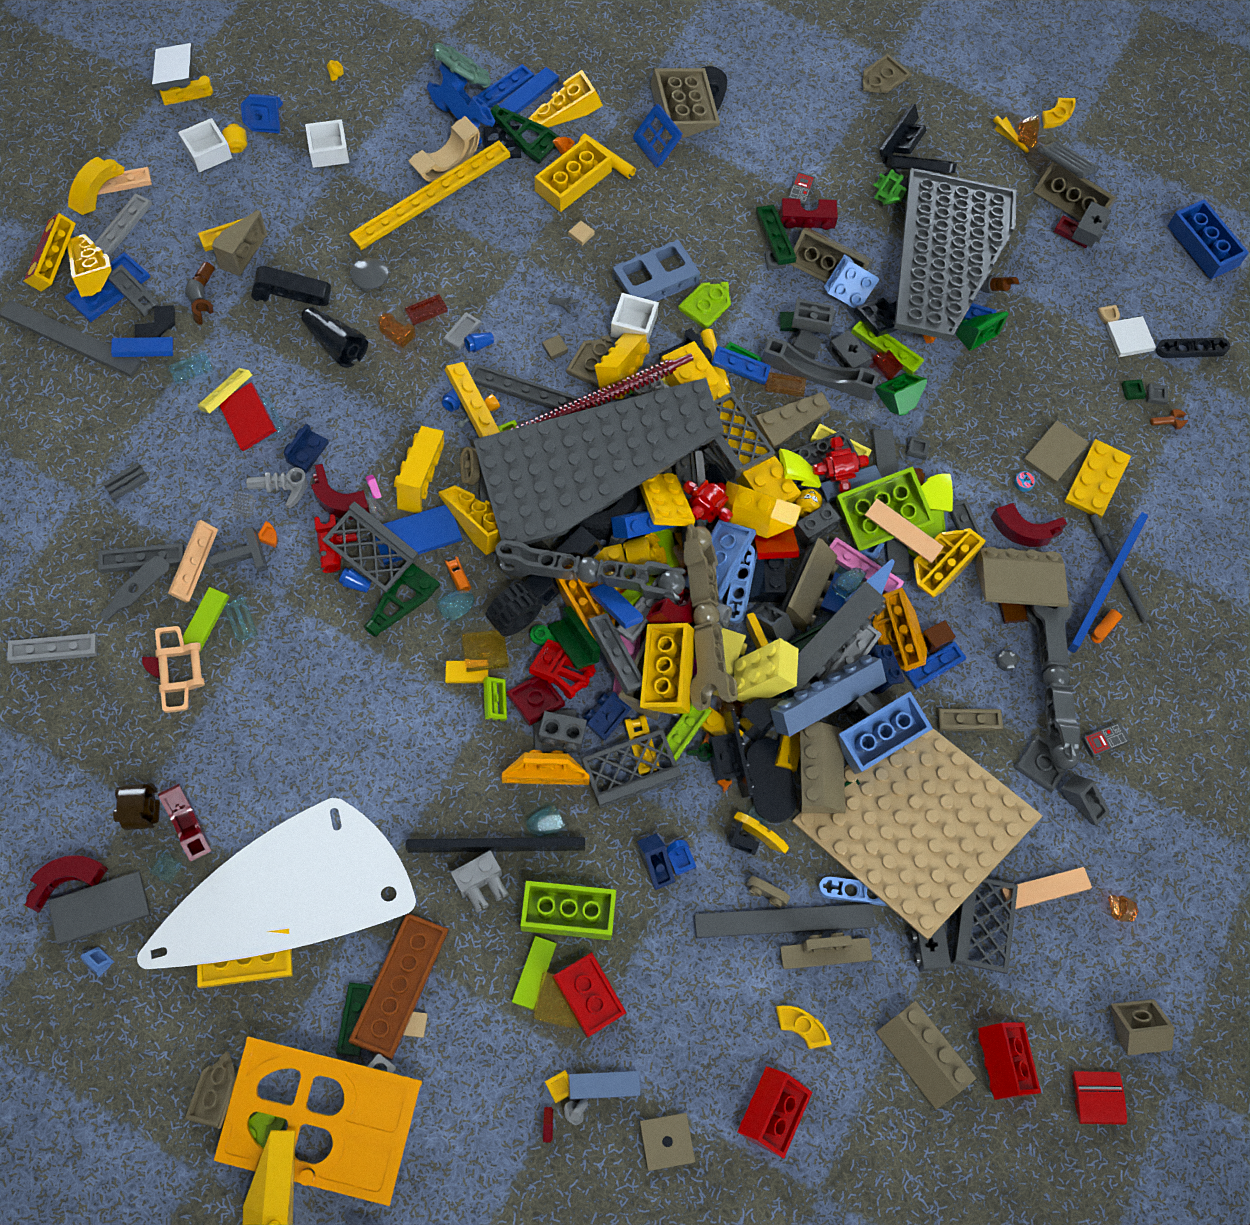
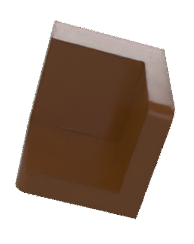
[922,620,956,655]

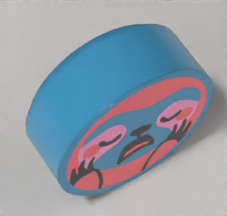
[1014,471,1035,492]

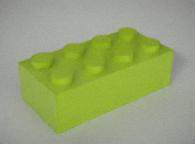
[521,881,616,940]

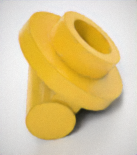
[327,60,344,81]

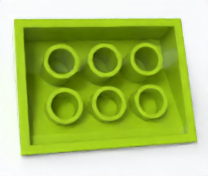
[835,466,935,552]

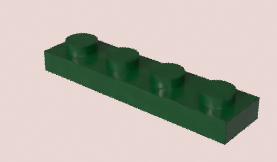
[756,205,797,265]

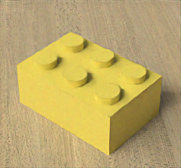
[734,638,799,704]

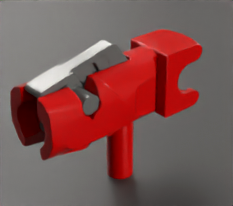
[312,514,358,573]

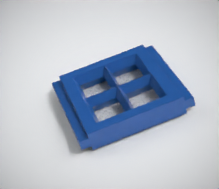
[633,104,683,168]

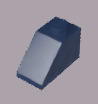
[636,833,676,890]

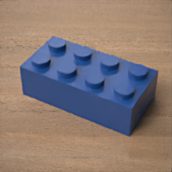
[1168,199,1249,279]

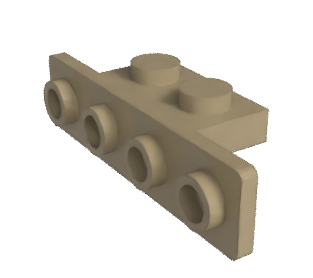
[780,933,873,970]

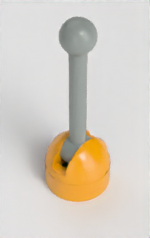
[457,394,501,428]

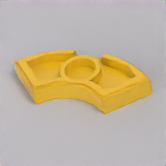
[1042,98,1076,128]
[734,812,789,854]
[775,1006,831,1049]

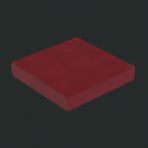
[506,676,565,726]

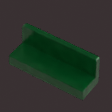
[548,606,601,670]

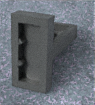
[209,527,268,572]

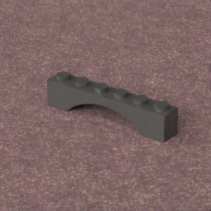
[762,336,880,401]

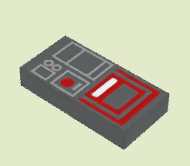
[788,172,815,208]
[1081,722,1130,758]

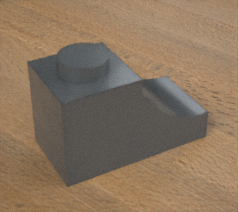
[749,602,796,641]
[845,691,883,723]
[1061,774,1110,826]

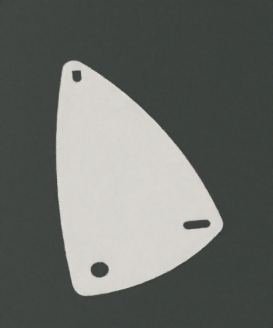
[137,798,416,969]

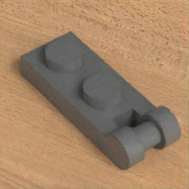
[107,264,159,317]

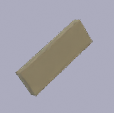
[937,709,1003,731]

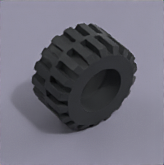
[486,582,543,637]

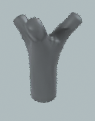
[549,296,580,313]

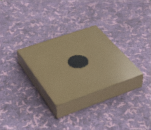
[640,1113,695,1171]

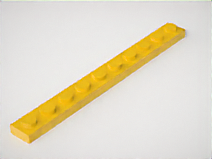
[349,141,510,250]

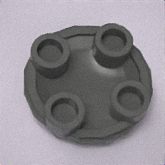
[351,258,388,291]

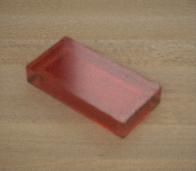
[405,294,448,326]

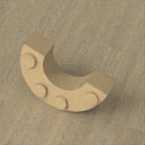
[408,116,480,182]

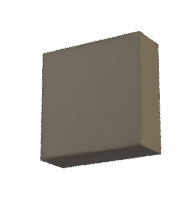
[542,335,568,360]

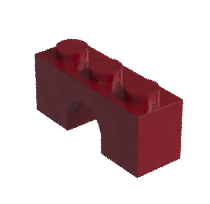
[780,198,838,230]

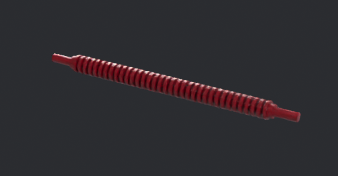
[503,353,694,432]

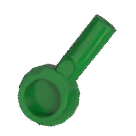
[530,625,558,645]

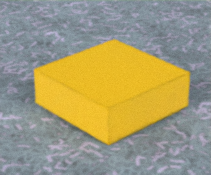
[545,1070,569,1104]

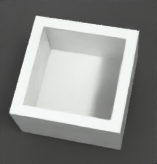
[178,118,232,172]
[305,119,349,168]
[611,293,659,343]

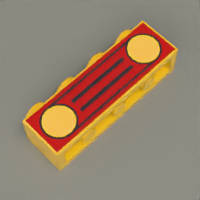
[23,213,76,291]

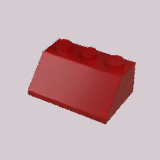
[978,1022,1041,1100]
[737,1066,813,1159]

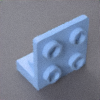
[824,254,879,309]

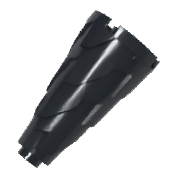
[301,307,368,368]

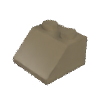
[1110,999,1175,1055]

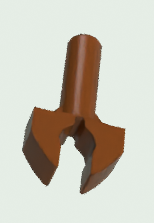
[1150,409,1188,430]

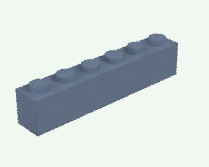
[770,655,887,737]

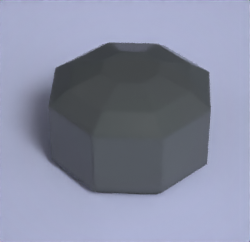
[996,650,1019,671]

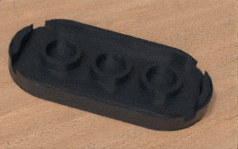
[746,738,797,824]

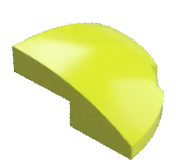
[779,448,821,488]
[921,474,953,512]

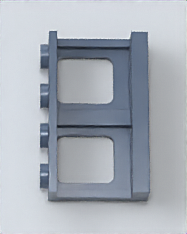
[612,240,700,302]

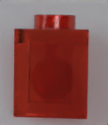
[869,350,904,380]

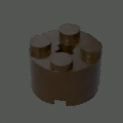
[113,783,160,830]

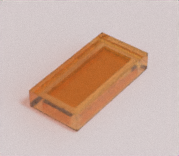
[766,372,806,397]

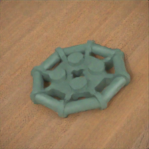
[433,43,491,87]

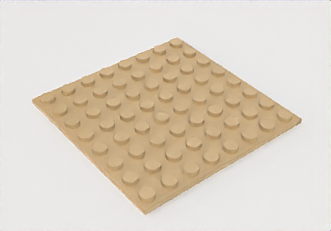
[792,729,1042,940]

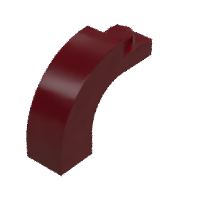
[311,464,370,520]
[991,503,1067,547]
[24,855,108,913]

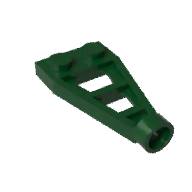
[491,104,560,164]
[364,562,440,637]

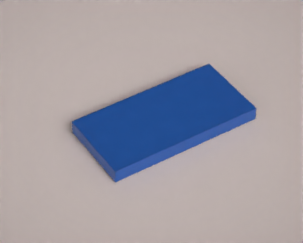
[64,252,150,323]
[376,505,462,566]

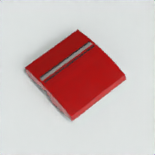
[1072,1071,1127,1125]

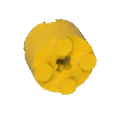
[623,533,667,576]

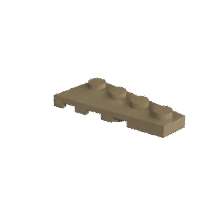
[754,392,831,450]

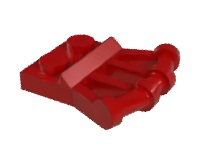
[529,639,596,699]

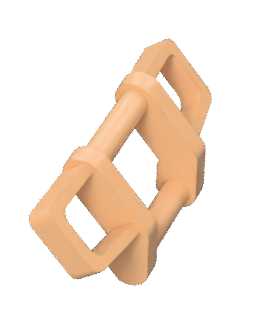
[155,626,205,713]

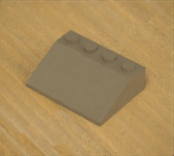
[650,68,720,139]
[975,547,1069,607]

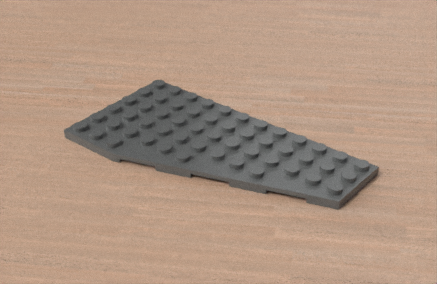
[894,168,1017,340]
[473,378,724,551]

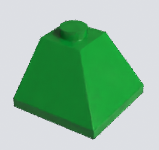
[956,311,1009,351]
[874,372,927,416]

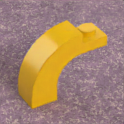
[68,157,125,215]

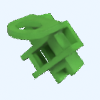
[873,169,907,206]

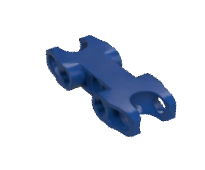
[427,62,495,146]

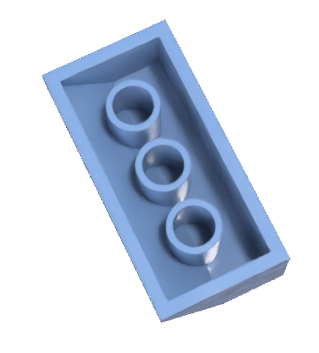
[838,692,933,774]

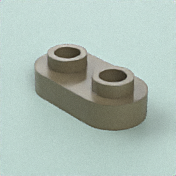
[460,446,481,485]
[746,876,790,908]

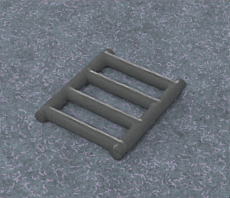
[1038,141,1099,179]

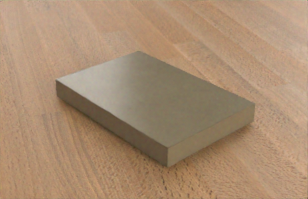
[1023,420,1089,484]

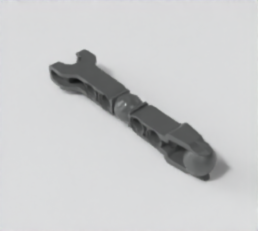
[495,540,686,601]
[1026,597,1080,772]

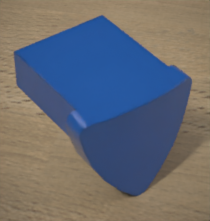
[666,840,697,876]

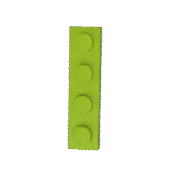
[851,320,925,374]

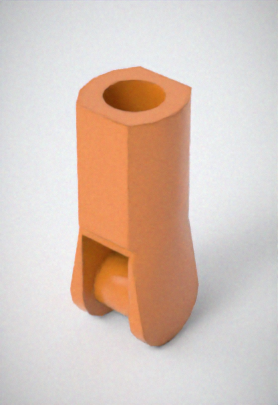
[445,556,472,594]
[1091,609,1123,644]

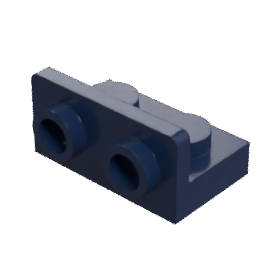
[284,424,329,473]
[867,644,905,694]
[583,692,632,741]

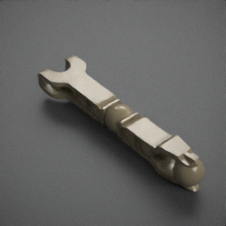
[684,524,738,711]

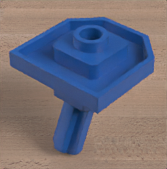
[241,94,283,133]

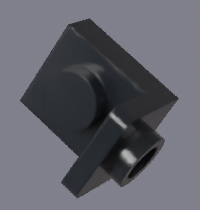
[728,822,760,855]

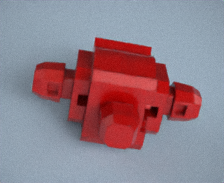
[812,437,869,493]
[683,480,733,523]

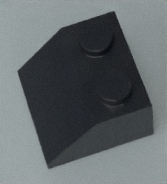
[740,558,786,602]
[739,698,787,742]

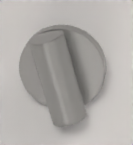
[564,1099,588,1125]

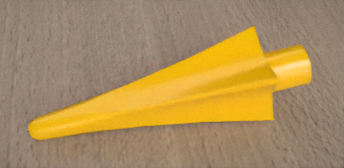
[993,116,1029,153]

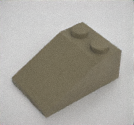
[212,210,267,276]

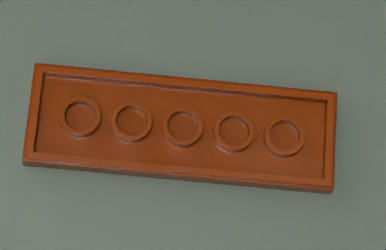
[348,913,449,1060]

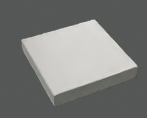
[1106,316,1156,357]

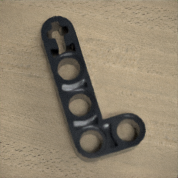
[251,266,331,306]

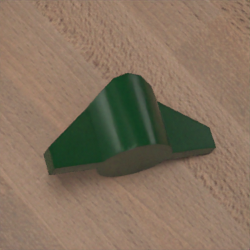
[687,743,712,762]

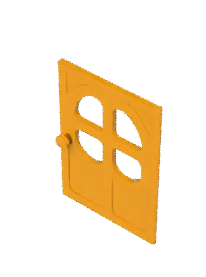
[214,1037,422,1206]

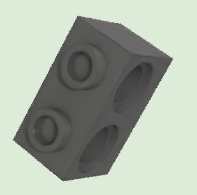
[794,503,841,548]
[539,711,587,752]

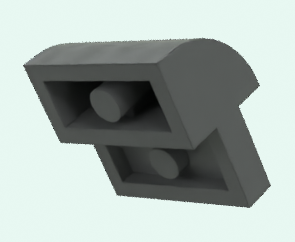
[791,299,834,335]

